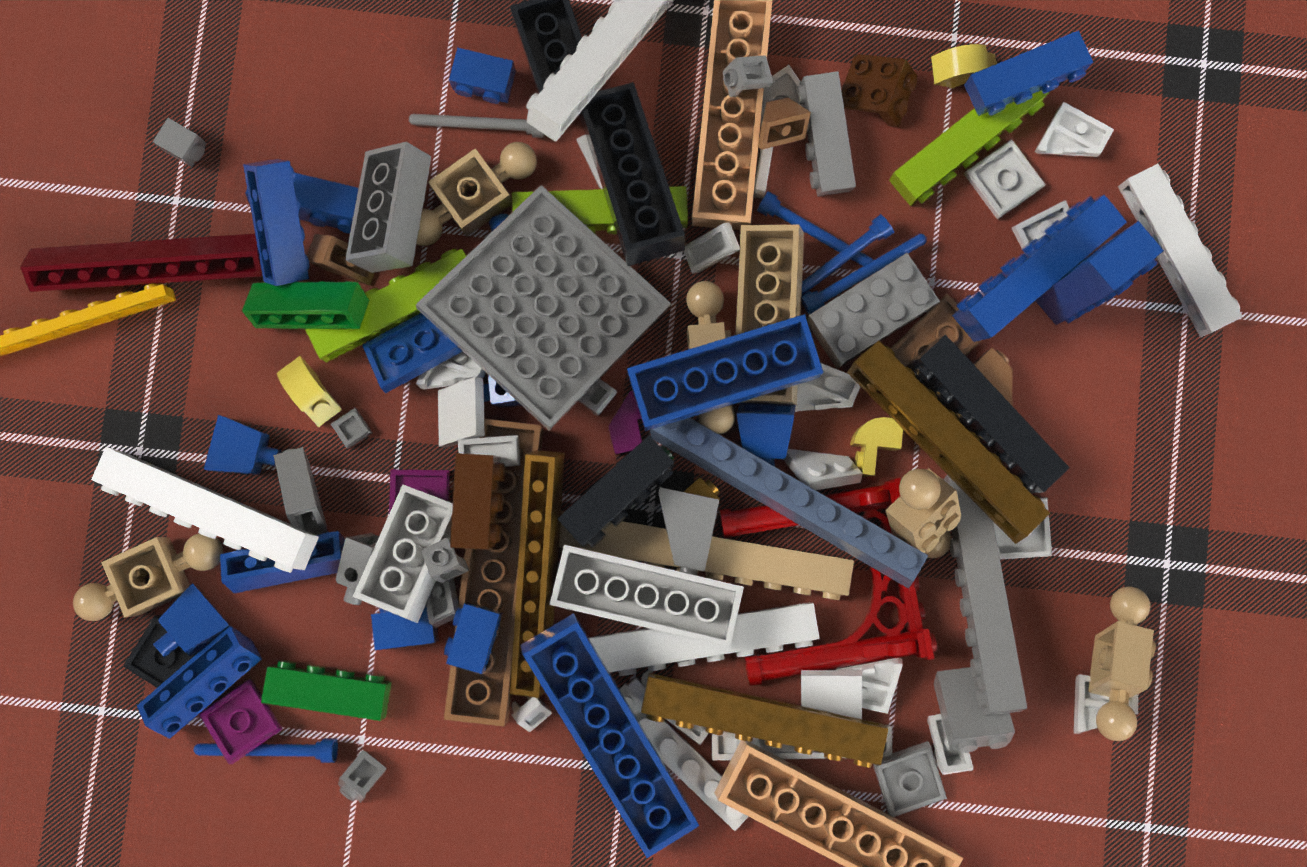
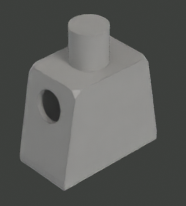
[336,533,379,605]

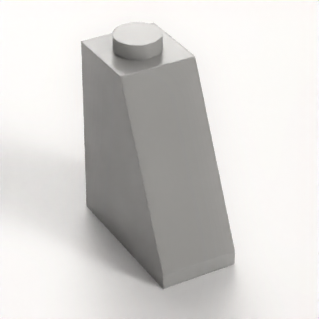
[273,447,328,535]
[658,487,719,576]

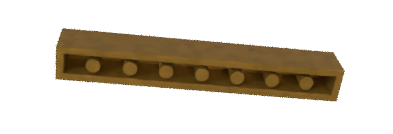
[847,340,1050,544]
[510,450,565,698]
[641,673,888,768]

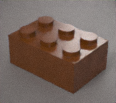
[450,453,505,550]

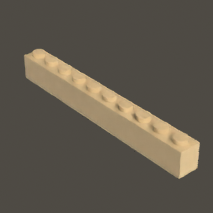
[559,511,854,600]

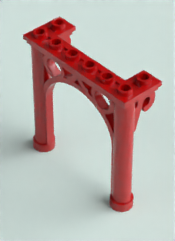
[719,478,937,686]

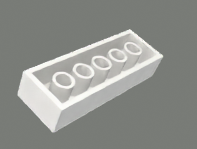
[550,545,744,647]

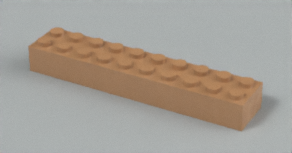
[444,419,544,727]

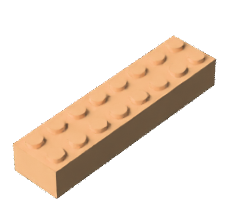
[692,0,772,231]
[714,740,963,867]

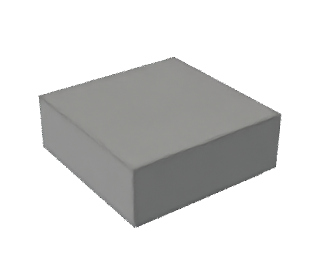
[331,408,373,449]

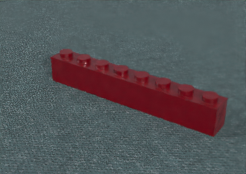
[20,233,262,292]

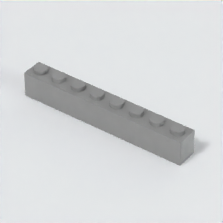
[943,475,1027,716]

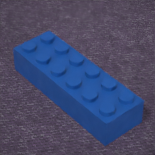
[952,194,1127,342]
[1035,221,1164,325]
[627,314,824,431]

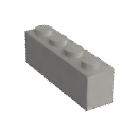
[797,71,856,197]

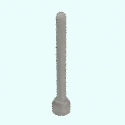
[409,114,545,138]

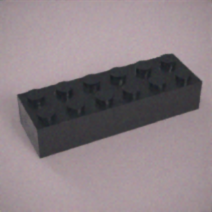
[579,82,685,266]
[906,334,1070,493]

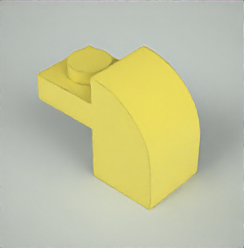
[931,44,997,88]
[277,356,342,427]
[850,417,903,477]

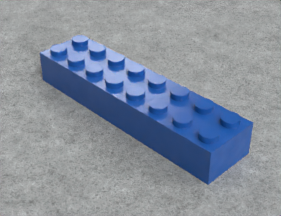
[521,613,699,858]

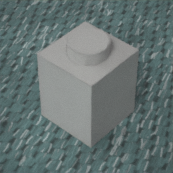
[153,118,207,167]

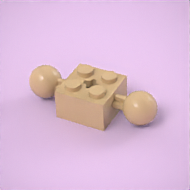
[416,142,537,246]
[686,281,735,435]
[885,468,961,558]
[73,533,223,621]
[1088,586,1156,741]

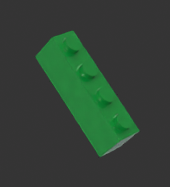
[242,281,370,329]
[261,660,392,721]

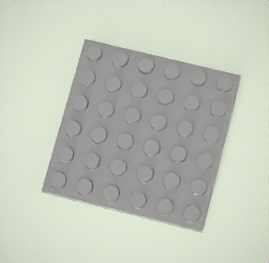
[416,185,671,431]

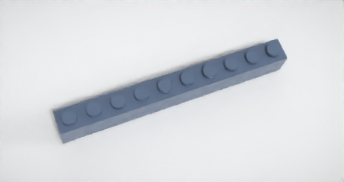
[650,418,929,589]

